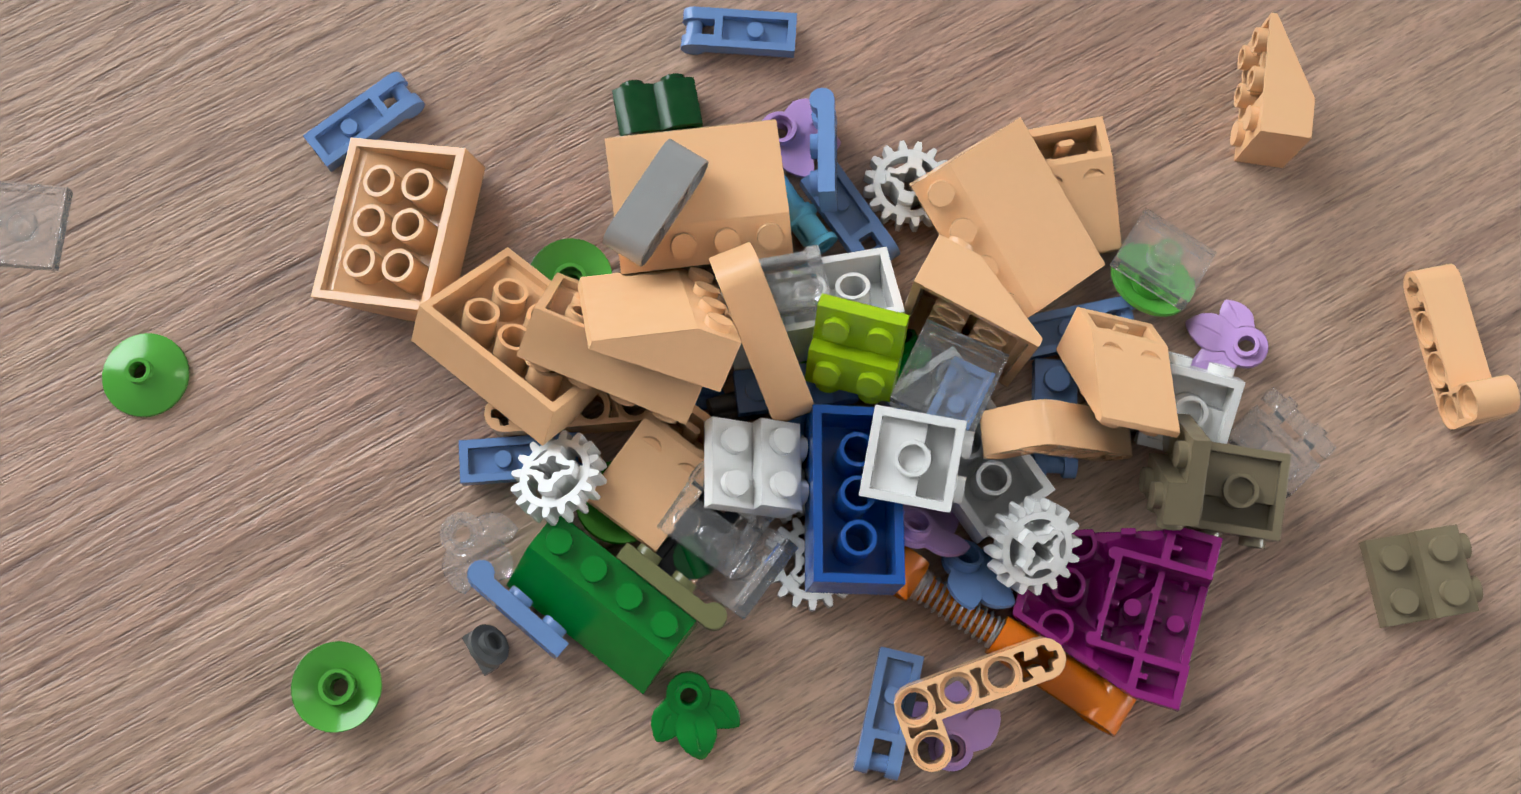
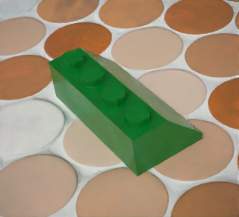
[506,516,698,694]

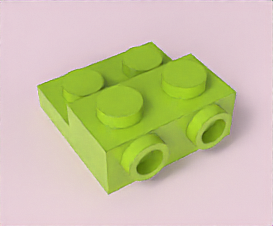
[805,293,910,404]

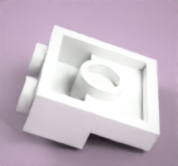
[1134,352,1245,450]
[859,405,975,513]
[704,416,809,519]

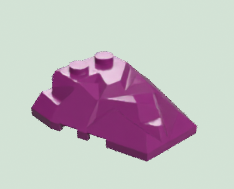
[1012,527,1223,712]

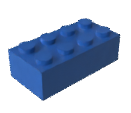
[804,404,905,595]

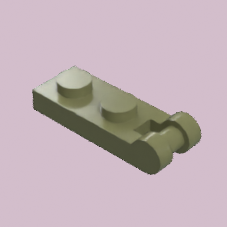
[616,542,727,631]

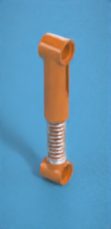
[893,545,1137,737]

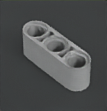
[602,139,709,267]

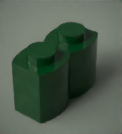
[612,73,703,136]

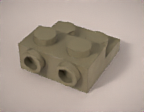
[1139,413,1212,530]
[1184,442,1292,549]
[1359,524,1483,628]

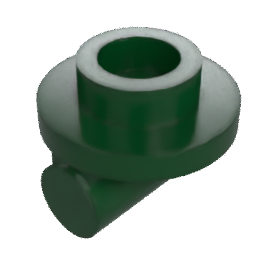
[673,532,718,580]

